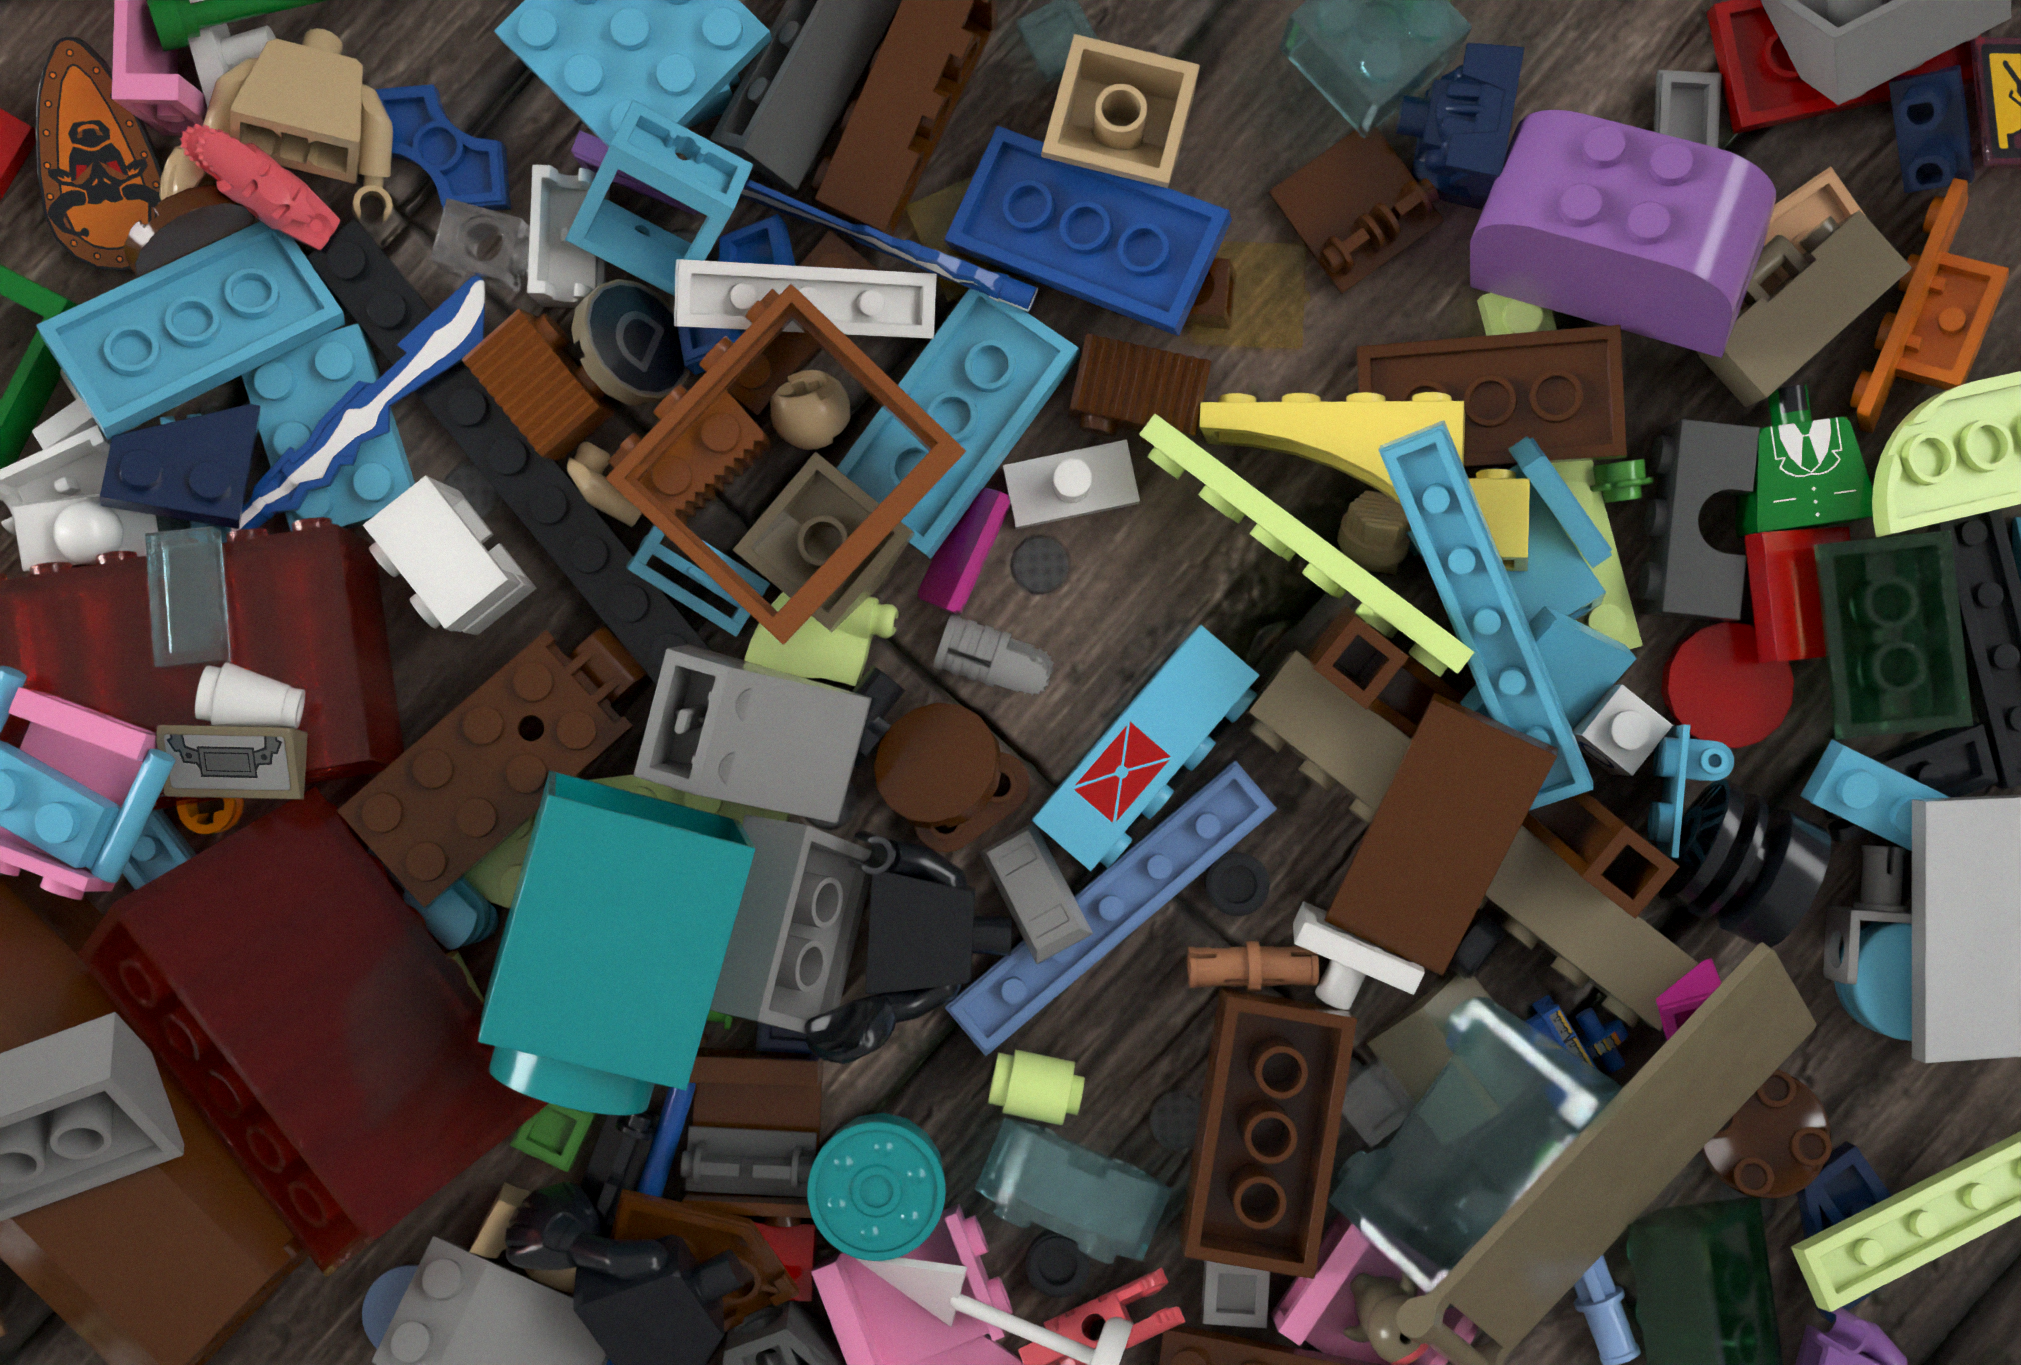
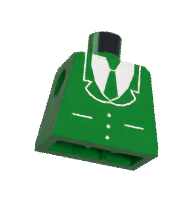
[1735,385,1873,538]

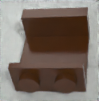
[682,1047,823,1227]

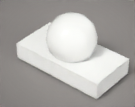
[11,494,162,571]

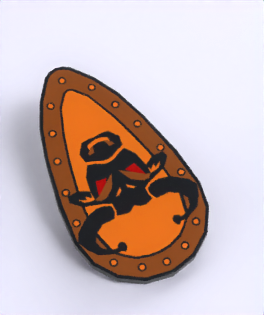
[36,36,164,271]

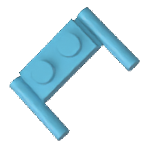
[0,666,176,883]

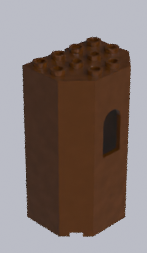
[0,870,379,1365]

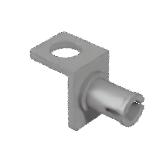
[1823,845,1912,985]

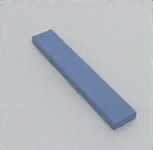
[945,760,1277,1056]

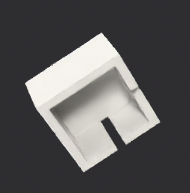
[363,475,537,635]

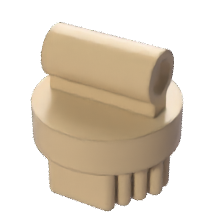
[1337,491,1411,574]

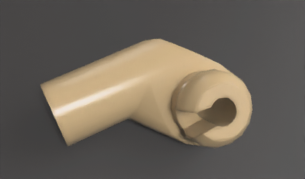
[567,441,642,527]

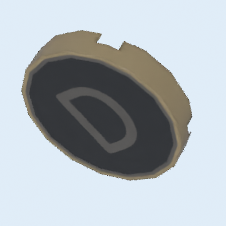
[571,279,689,406]

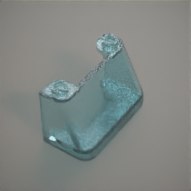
[1329,997,1623,1310]

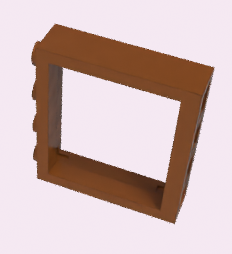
[605,284,966,645]

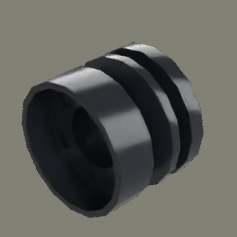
[1658,779,1831,948]

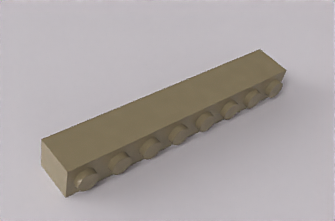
[1243,650,1699,1031]

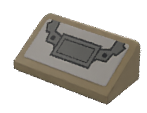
[156,725,308,800]

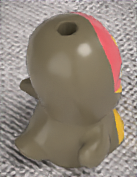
[1343,1267,1430,1365]

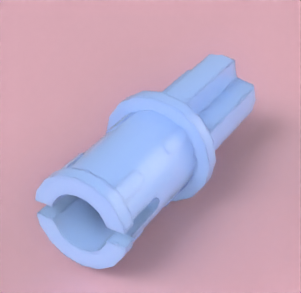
[1573,1254,1641,1365]

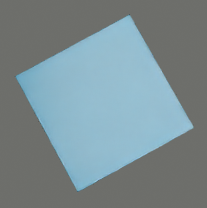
[1460,606,1637,729]

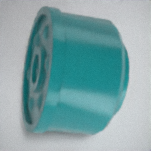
[807,1113,946,1261]

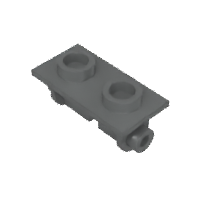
[681,1126,817,1197]

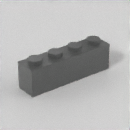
[709,0,901,190]

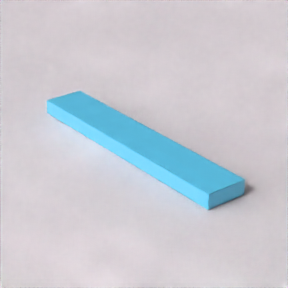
[1379,420,1593,811]

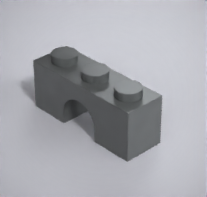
[1638,419,1759,623]

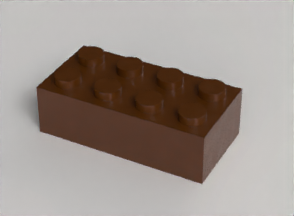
[1178,987,1357,1279]

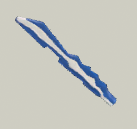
[740,180,1038,312]
[231,276,485,540]

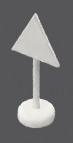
[856,1257,1133,1365]

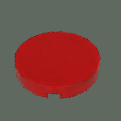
[1661,622,1794,749]

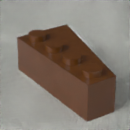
[812,0,998,237]

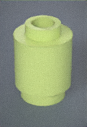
[988,1049,1085,1125]

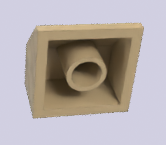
[1041,34,1200,188]

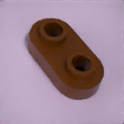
[915,752,1030,852]

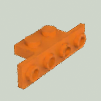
[1850,178,2009,434]

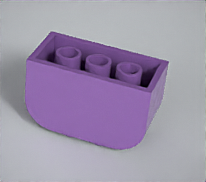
[1470,110,1776,358]

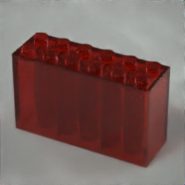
[0,517,404,811]
[77,787,549,1278]

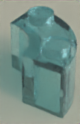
[975,1118,1173,1264]

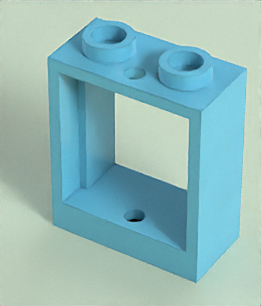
[565,100,753,296]

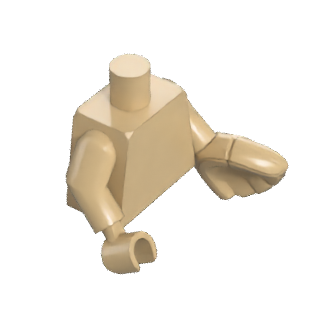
[159,28,393,224]

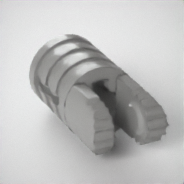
[933,613,1054,696]

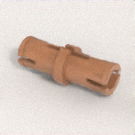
[1187,941,1319,992]

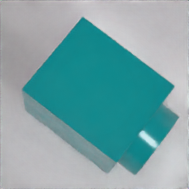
[478,770,756,1115]

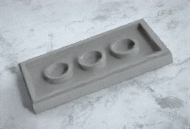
[1912,795,2021,1063]

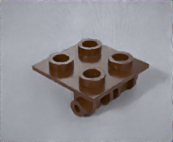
[1268,119,1445,295]

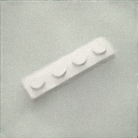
[674,259,936,339]

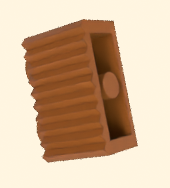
[462,309,615,461]
[639,390,772,525]

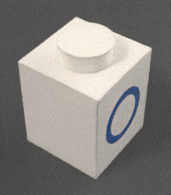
[1572,684,1673,776]

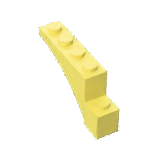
[1199,392,1530,571]

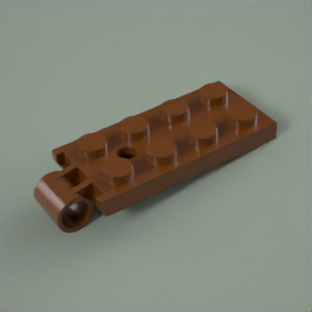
[337,626,648,908]

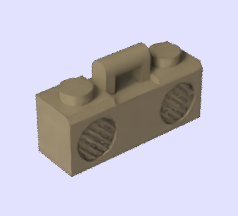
[1697,210,1912,407]

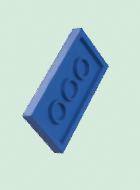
[944,126,1232,336]

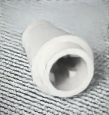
[195,662,305,729]

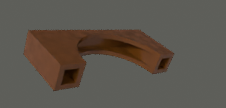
[1306,605,1679,919]

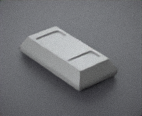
[1654,70,1722,148]
[979,822,1093,964]

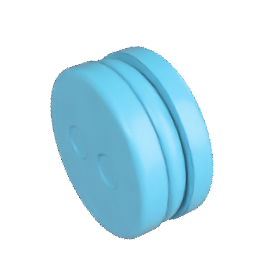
[1834,921,1912,1041]

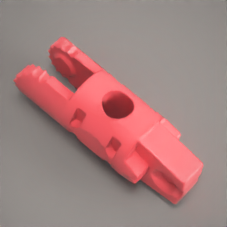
[179,124,341,250]
[1018,1267,1186,1365]

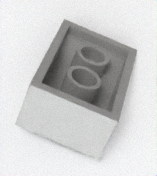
[371,1236,609,1365]

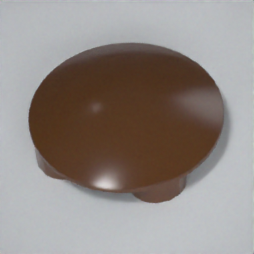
[1700,1069,1832,1199]

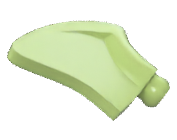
[744,592,899,686]

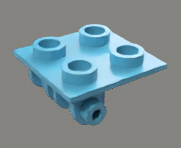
[1647,724,1734,858]

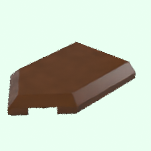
[610,1189,800,1332]

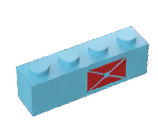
[1031,625,1260,871]

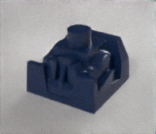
[1396,43,1525,210]

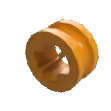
[177,797,244,834]

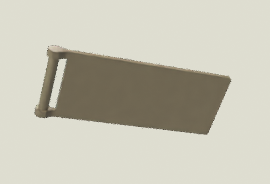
[1396,942,1816,1365]

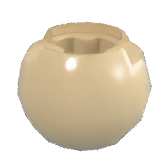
[770,370,850,450]

